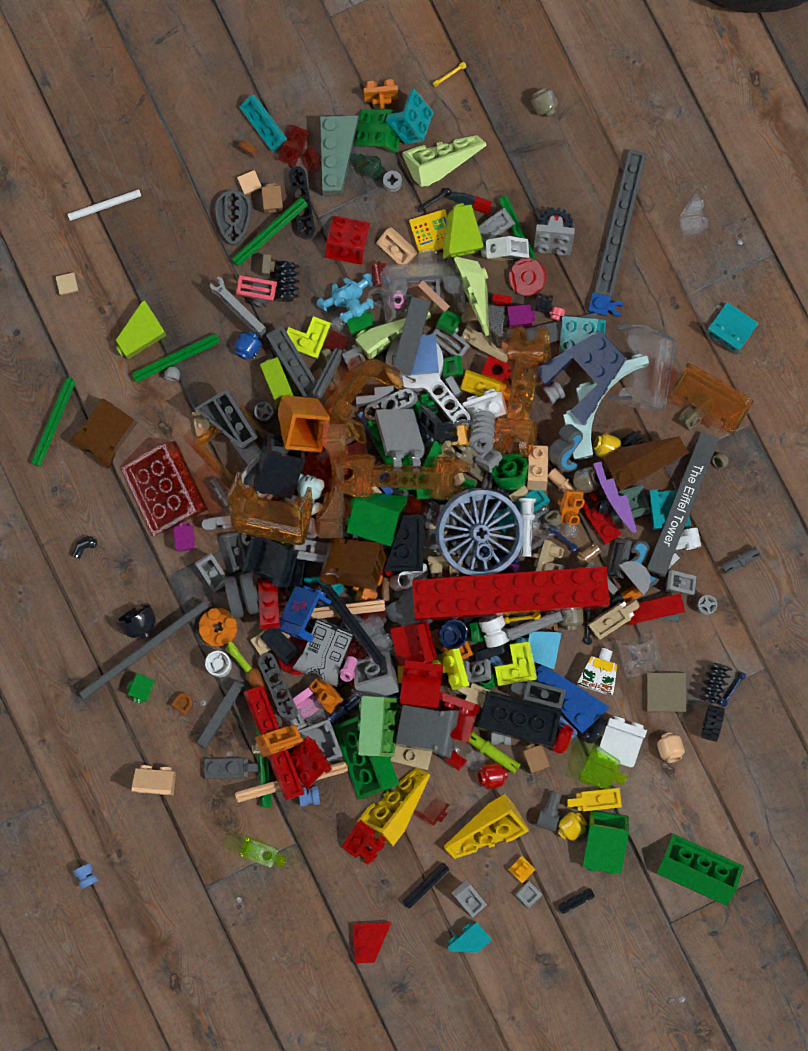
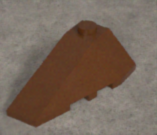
[603,436,689,491]

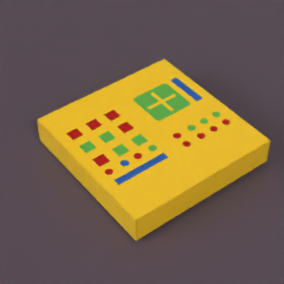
[409,209,447,257]

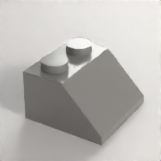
[354,650,399,697]

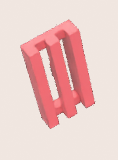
[236,275,277,302]

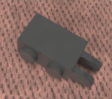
[511,680,566,710]

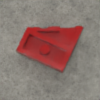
[353,922,391,964]

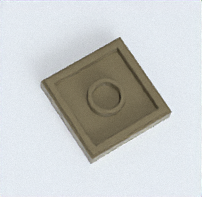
[647,673,686,712]

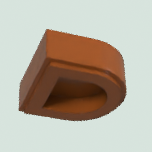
[238,140,258,159]
[170,693,193,716]

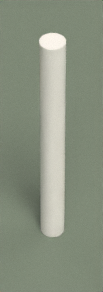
[68,189,141,221]

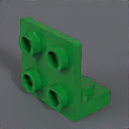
[354,110,400,153]

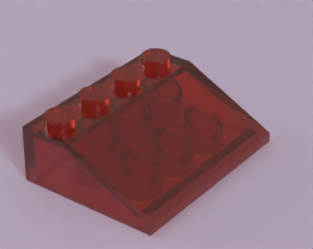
[121,441,208,536]

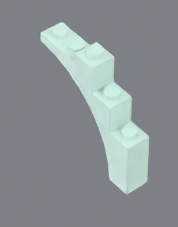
[563,354,649,461]

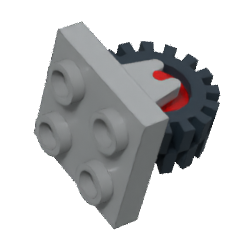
[533,207,575,256]

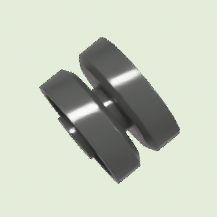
[224,572,259,619]

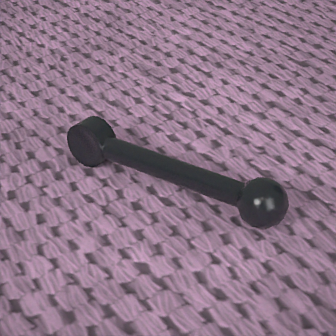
[417,188,451,213]
[584,609,592,645]

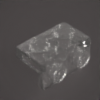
[514,506,561,550]

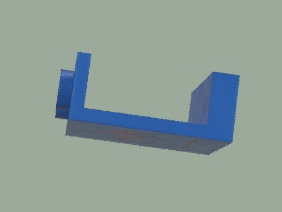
[277,586,331,643]

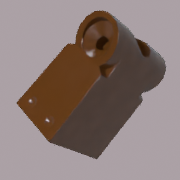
[69,398,138,469]
[319,536,387,590]

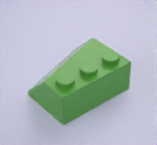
[357,696,403,757]

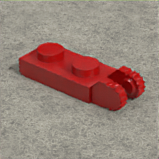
[582,492,622,545]

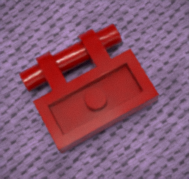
[341,819,386,865]

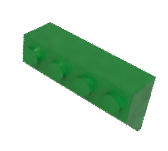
[333,716,400,800]
[656,833,744,906]

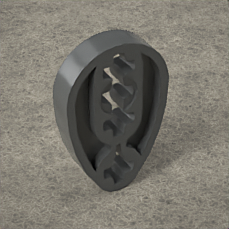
[215,190,252,246]

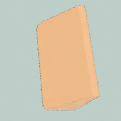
[376,227,418,268]

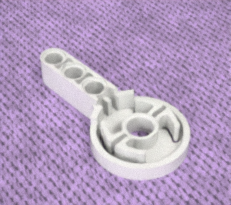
[386,334,471,428]

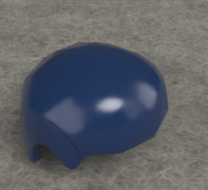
[438,619,468,650]

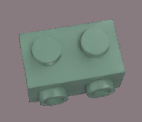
[606,485,651,524]

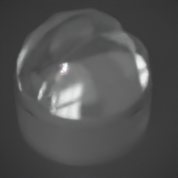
[330,316,346,333]
[562,524,578,539]

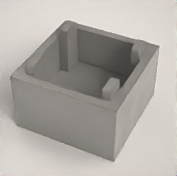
[297,720,343,762]

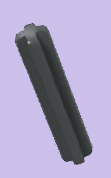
[312,348,343,399]

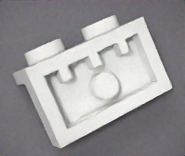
[462,389,508,420]

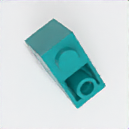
[447,922,492,953]

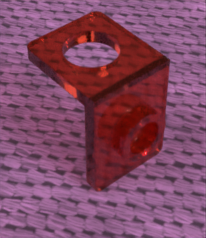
[416,803,449,826]

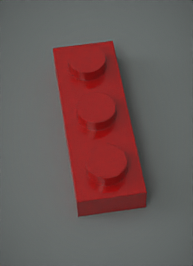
[258,578,280,629]

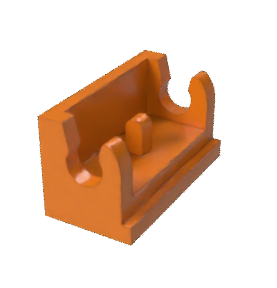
[255,725,303,757]

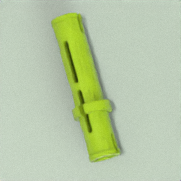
[468,732,521,774]

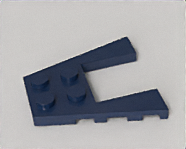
[533,331,627,426]

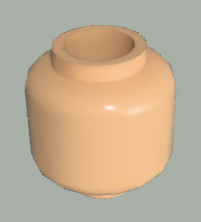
[657,733,685,763]

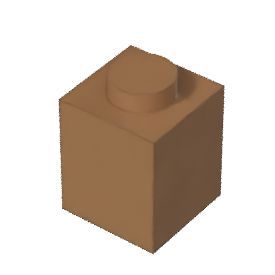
[261,183,283,214]
[523,744,550,774]

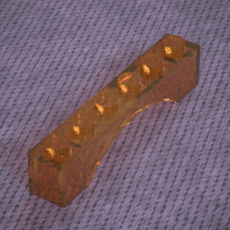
[316,420,348,538]

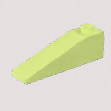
[402,135,486,187]
[454,257,489,336]
[355,312,431,361]

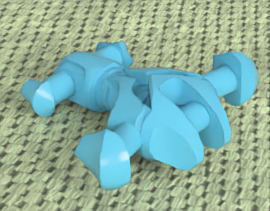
[317,274,373,323]

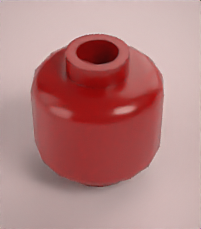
[477,762,508,790]

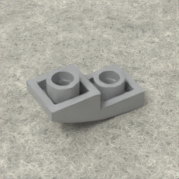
[463,659,491,683]

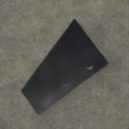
[384,513,423,572]

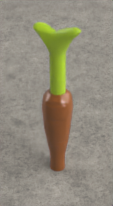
[225,641,277,709]

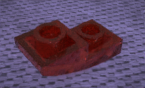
[277,125,310,166]

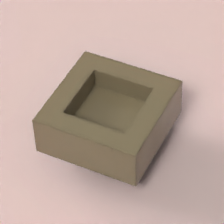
[262,254,275,277]

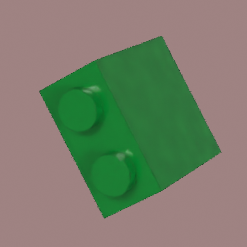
[345,491,408,546]
[583,810,629,874]

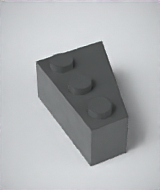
[194,388,259,448]

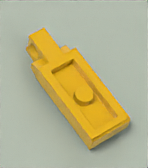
[460,370,515,402]
[567,788,622,812]

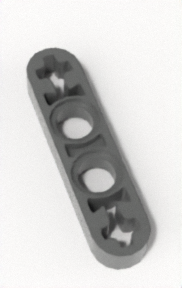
[258,653,298,721]
[197,680,245,749]

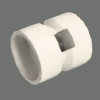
[479,615,510,647]
[205,651,232,678]

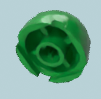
[491,453,528,491]

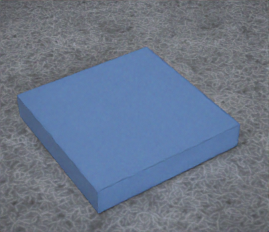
[397,334,439,376]

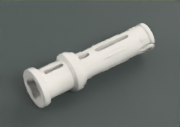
[519,498,536,557]

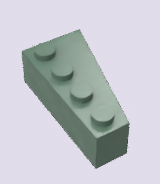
[320,116,359,196]

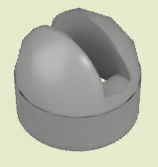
[164,367,180,382]

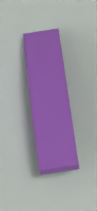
[594,462,637,533]

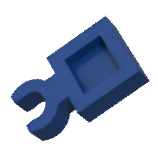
[588,293,623,317]

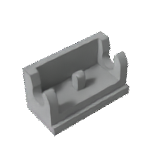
[292,537,330,564]

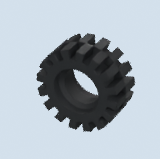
[701,704,725,742]

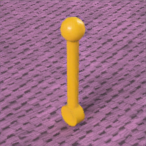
[433,62,466,87]
[504,613,541,624]

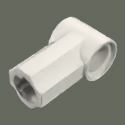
[676,528,702,550]
[389,563,429,591]

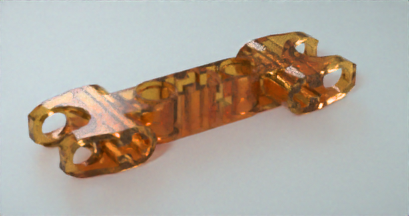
[494,325,550,457]
[334,454,471,500]

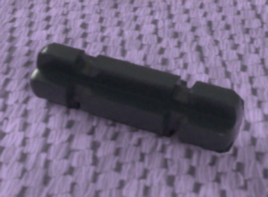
[558,888,595,914]

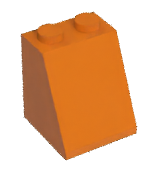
[278,395,330,452]

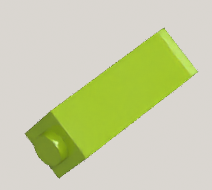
[443,203,484,260]
[116,300,166,359]
[260,357,293,409]

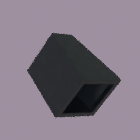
[254,432,305,499]

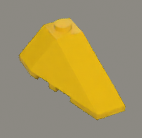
[357,768,430,846]
[444,794,529,859]

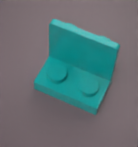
[386,89,433,145]
[706,303,758,354]
[559,316,606,354]
[648,490,691,531]

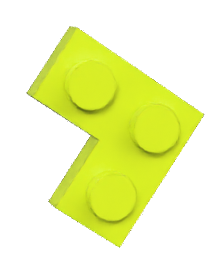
[287,316,331,359]
[495,641,537,686]
[432,648,469,691]

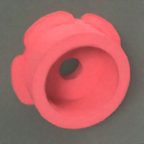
[549,307,566,321]

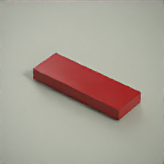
[628,593,686,626]

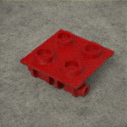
[290,736,332,790]

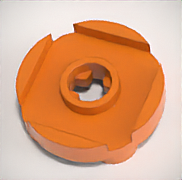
[199,608,238,647]

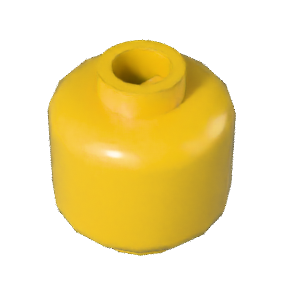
[593,433,622,458]
[558,812,587,841]

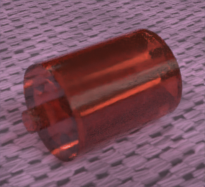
[371,261,390,287]

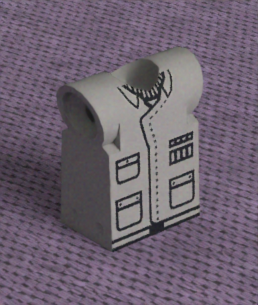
[292,619,354,687]

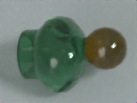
[353,154,385,179]

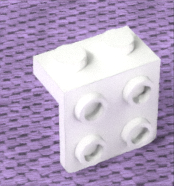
[597,716,647,767]

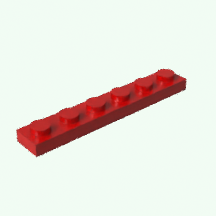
[244,686,305,801]

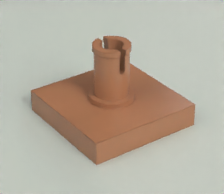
[406,280,450,315]

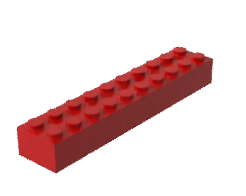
[412,566,610,621]

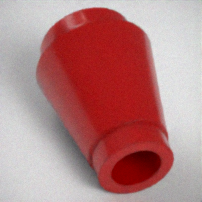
[551,724,574,754]

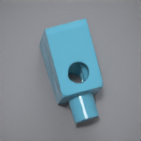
[516,630,562,669]

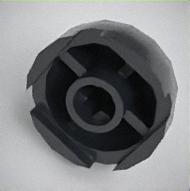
[116,603,156,639]

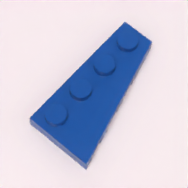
[531,665,610,734]

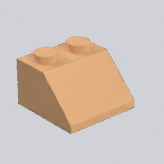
[132,765,176,795]

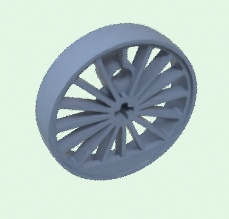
[435,488,524,576]

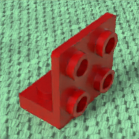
[325,216,370,265]
[390,620,437,666]
[400,660,444,709]
[439,692,481,743]

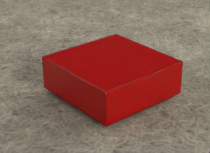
[492,293,512,307]

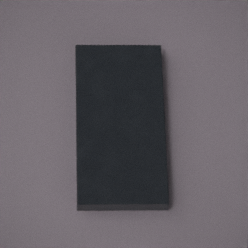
[477,691,562,749]

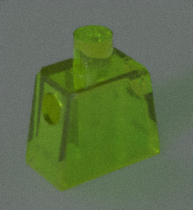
[579,744,628,789]
[239,837,286,868]

